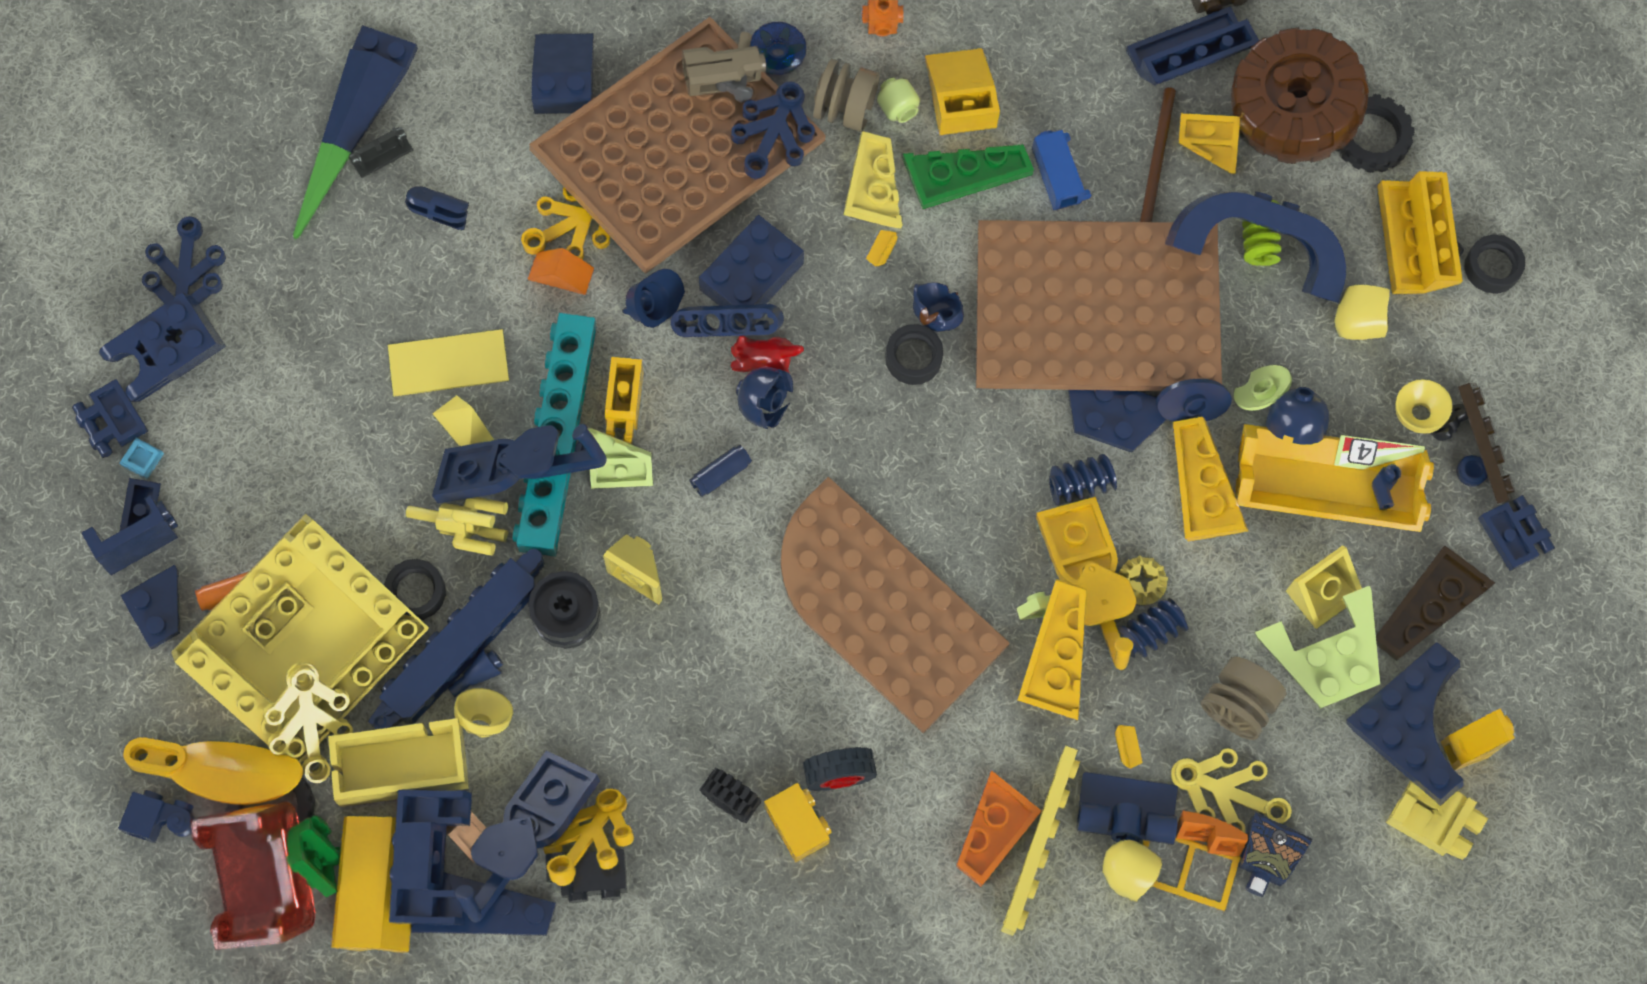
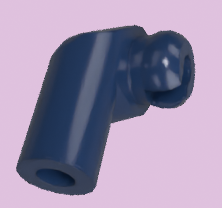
[1372,464,1401,510]

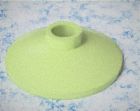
[1234,365,1292,410]

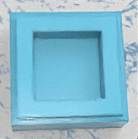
[119,438,164,479]

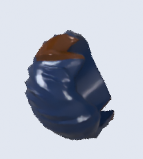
[913,282,964,332]

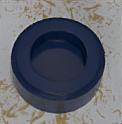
[1456,455,1488,487]

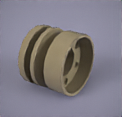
[813,58,880,132]
[1201,657,1287,740]

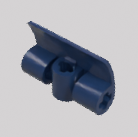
[1077,772,1178,845]

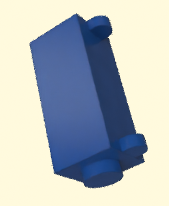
[1032,130,1091,211]

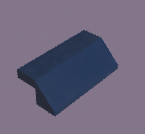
[1126,6,1259,86]

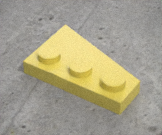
[843,131,903,229]

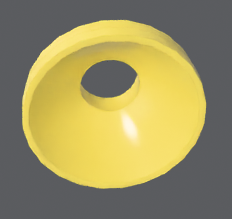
[1395,379,1453,434]
[454,688,513,738]

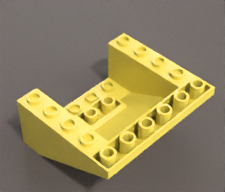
[171,514,429,764]

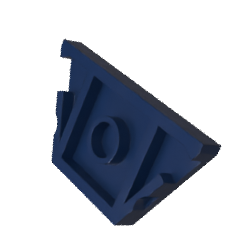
[1068,390,1167,453]

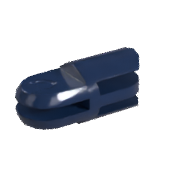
[405,186,469,231]

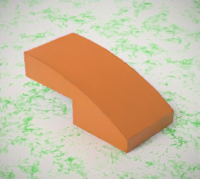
[1176,811,1248,857]

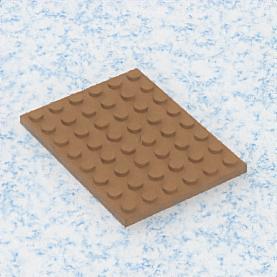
[529,17,826,274]
[976,220,1222,391]

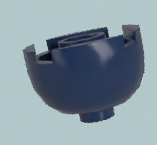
[736,366,793,429]
[1266,387,1329,445]

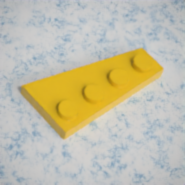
[1173,416,1249,542]
[1018,579,1087,720]

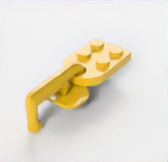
[1036,497,1136,670]

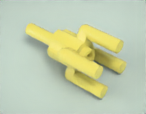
[406,497,509,556]

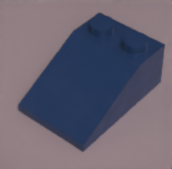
[532,33,594,114]

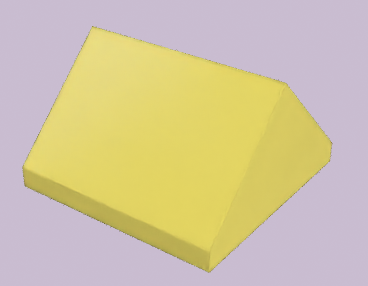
[1286,545,1362,629]

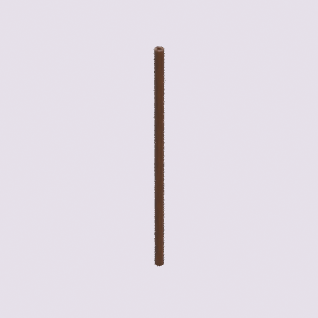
[1140,87,1176,222]

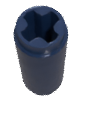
[689,445,752,497]

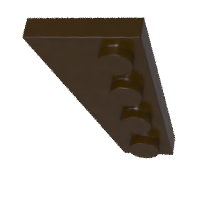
[1376,545,1495,660]

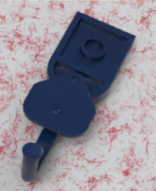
[432,424,607,504]
[454,751,600,923]

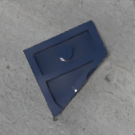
[120,565,180,649]

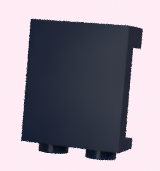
[81,495,178,575]

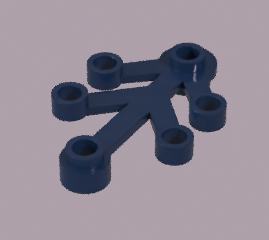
[731,81,815,179]
[142,216,226,304]

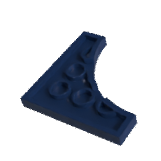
[1346,642,1464,806]

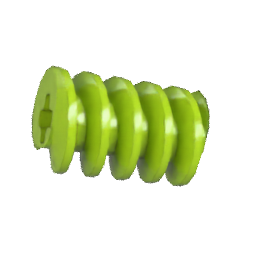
[1242,200,1281,266]

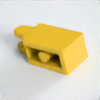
[605,357,644,444]

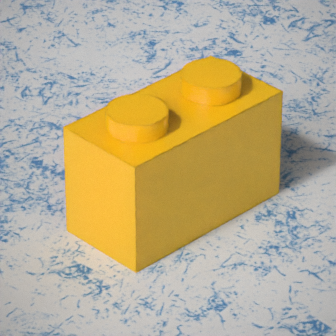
[764,783,832,863]

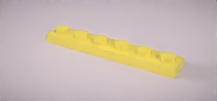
[1001,746,1080,936]

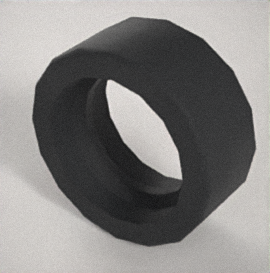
[1464,234,1525,294]
[885,324,944,385]
[384,559,446,620]

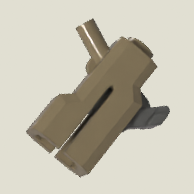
[682,32,766,102]

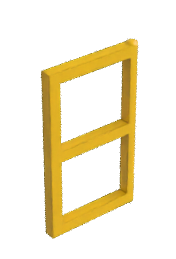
[1142,838,1241,911]

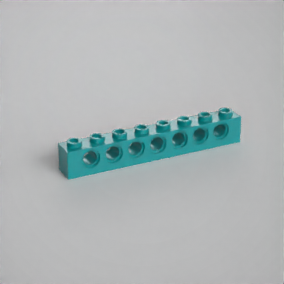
[513,313,597,557]

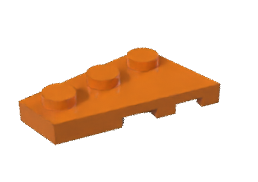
[956,770,1042,887]

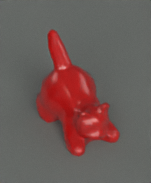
[730,336,804,373]

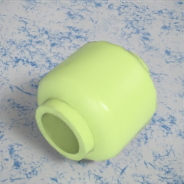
[877,78,920,123]

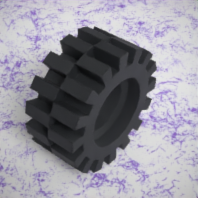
[699,768,762,823]

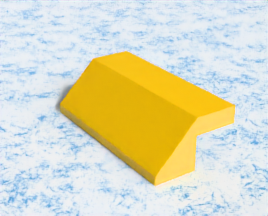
[1377,171,1463,294]
[331,816,411,953]

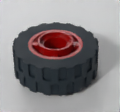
[803,747,877,791]

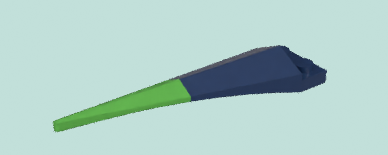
[293,25,418,239]

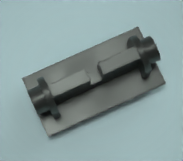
[349,127,413,178]

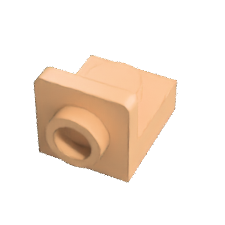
[446,812,486,863]

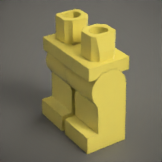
[1386,780,1488,860]

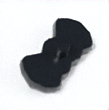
[1431,404,1469,441]

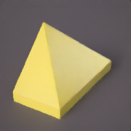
[432,396,494,446]

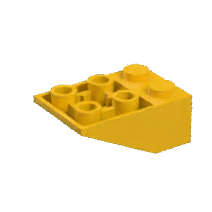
[925,48,1000,135]

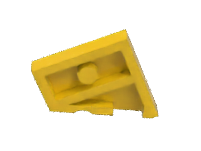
[1179,113,1240,174]

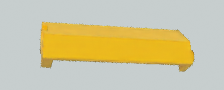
[1235,424,1434,532]

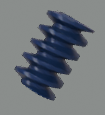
[1049,454,1117,505]
[1117,598,1189,658]

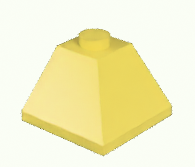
[603,534,662,605]

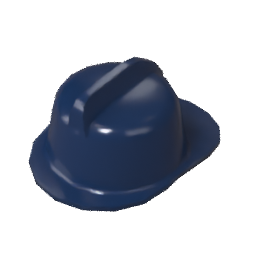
[622,269,685,328]

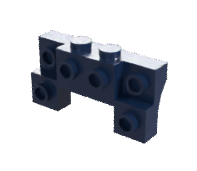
[389,790,472,925]

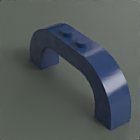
[1165,191,1346,303]

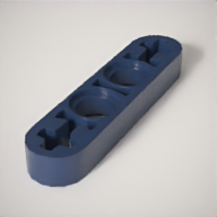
[670,304,784,337]

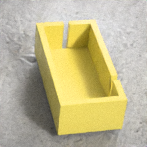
[328,718,469,807]

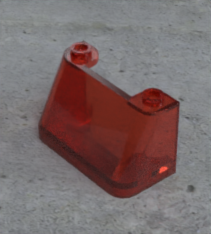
[190,801,315,950]

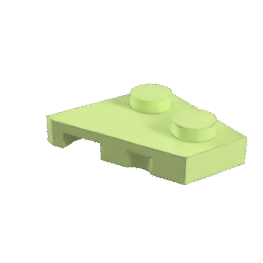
[588,428,653,489]

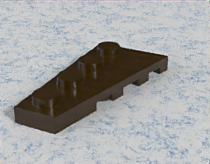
[1458,383,1515,504]

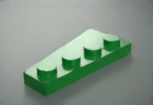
[902,145,1034,210]

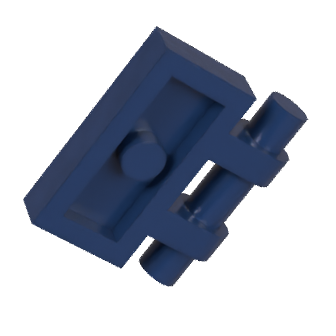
[72,379,149,458]
[1478,495,1555,571]

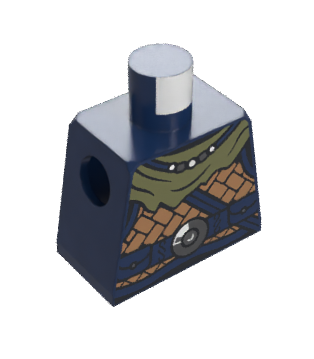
[1239,813,1313,897]

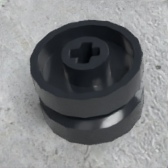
[528,571,601,649]

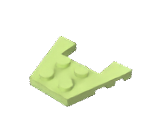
[1255,585,1380,709]

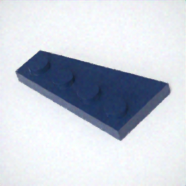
[411,872,556,936]

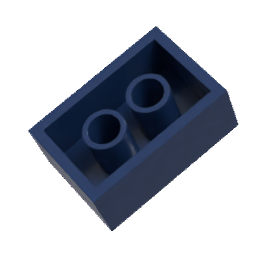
[699,214,804,326]

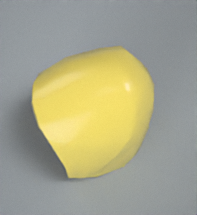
[1334,285,1390,340]
[1102,840,1162,902]

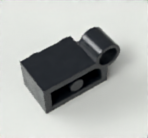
[545,849,628,903]

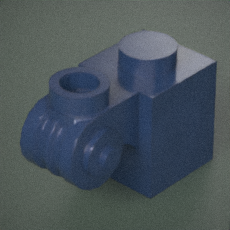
[118,790,196,843]

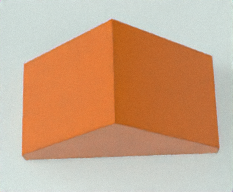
[528,248,594,295]

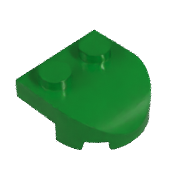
[287,815,341,897]

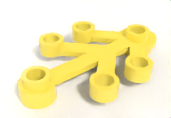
[263,662,353,783]
[1171,748,1291,833]

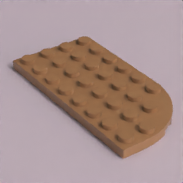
[781,477,1010,734]

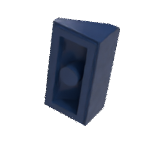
[119,478,161,532]

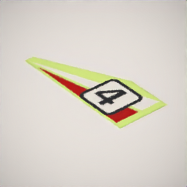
[1334,435,1425,469]

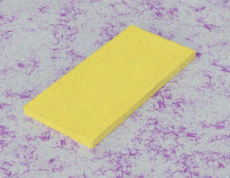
[388,329,509,396]

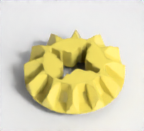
[1119,555,1168,605]

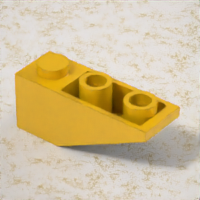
[1441,708,1515,771]

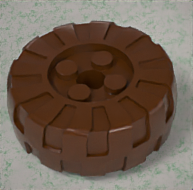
[1231,27,1369,164]

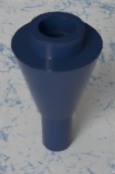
[448,648,504,697]

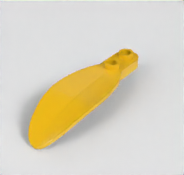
[123,737,303,805]

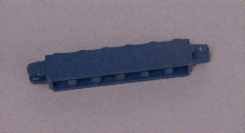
[368,548,545,730]

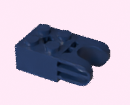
[99,292,226,402]

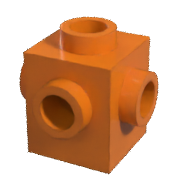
[862,0,903,37]

